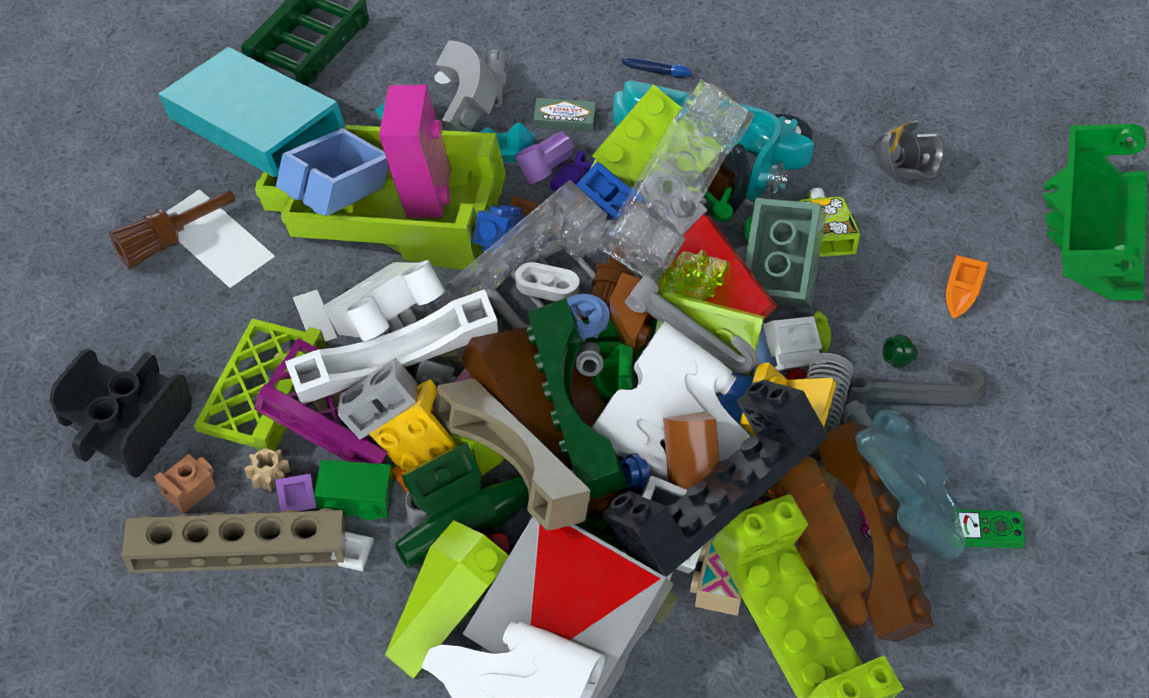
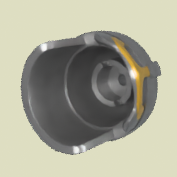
[872,120,945,181]

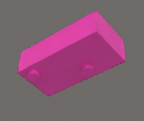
[379,85,451,218]

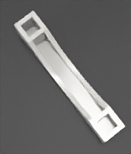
[285,289,498,405]

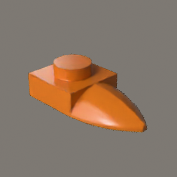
[946,255,988,319]

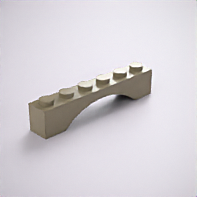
[434,378,591,531]

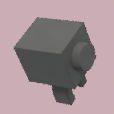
[413,356,454,405]

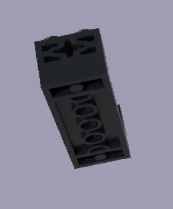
[602,379,829,577]

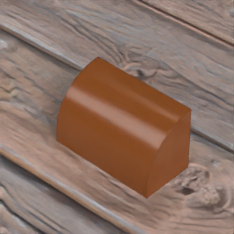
[663,412,719,490]

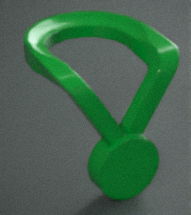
[696,187,733,223]

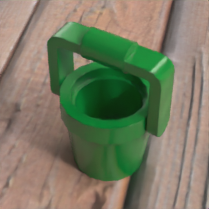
[591,344,637,405]

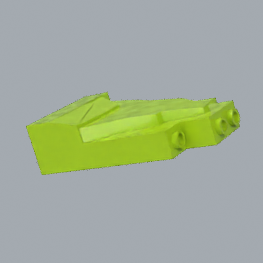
[255,125,507,271]

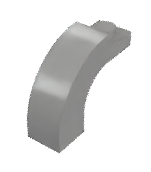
[436,40,497,132]

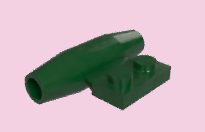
[395,442,529,568]

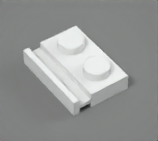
[763,316,827,371]

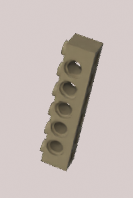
[121,508,347,573]

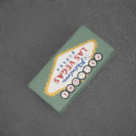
[533,98,596,131]

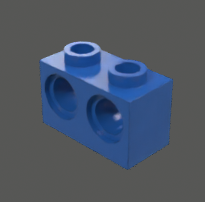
[576,161,651,230]

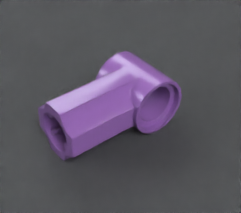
[515,132,575,184]

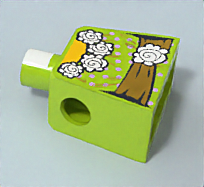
[799,188,860,257]

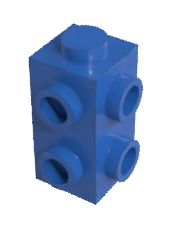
[472,204,531,254]

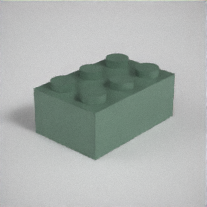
[745,198,826,309]

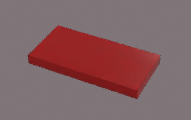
[661,214,777,320]

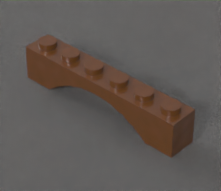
[818,421,934,642]

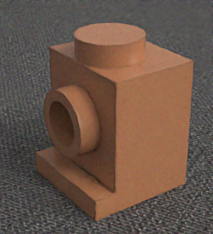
[154,454,216,514]

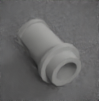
[576,342,603,376]
[842,400,882,440]

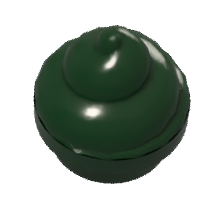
[882,334,918,368]

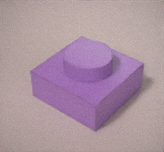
[275,474,316,513]

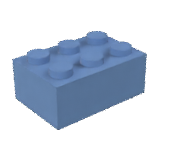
[276,128,389,216]

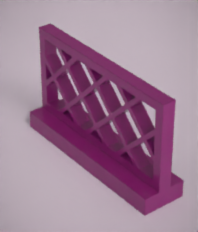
[254,338,387,464]

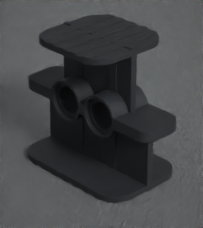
[50,349,192,477]

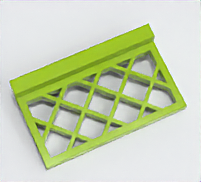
[194,318,328,452]

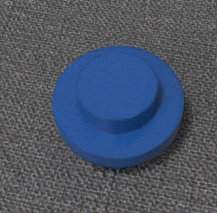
[620,453,650,489]

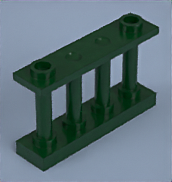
[241,0,369,86]

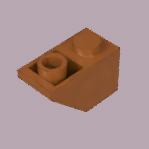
[609,273,660,357]

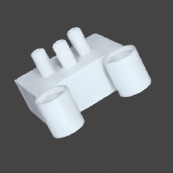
[323,260,445,341]

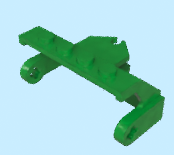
[1043,124,1147,300]

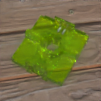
[658,250,730,301]

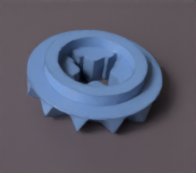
[567,294,610,343]

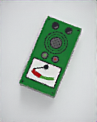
[948,509,1025,549]

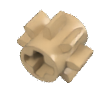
[245,447,290,492]

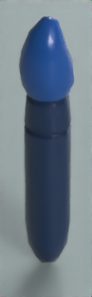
[621,56,692,78]

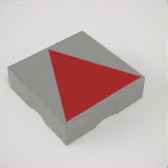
[463,516,674,698]

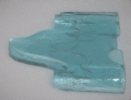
[855,409,965,561]

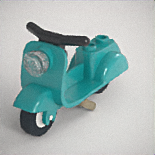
[612,80,814,217]

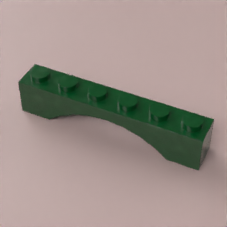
[526,298,628,500]

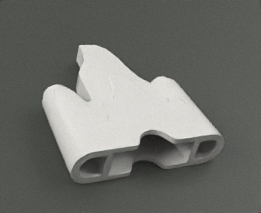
[592,321,750,482]
[422,621,605,698]

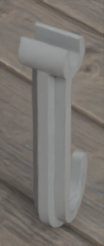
[625,276,758,374]

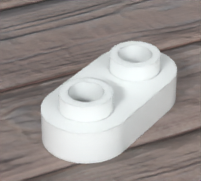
[515,262,580,301]

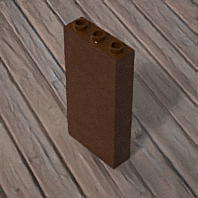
[461,327,643,525]

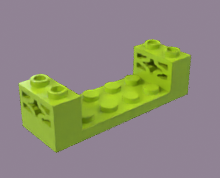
[712,493,904,698]

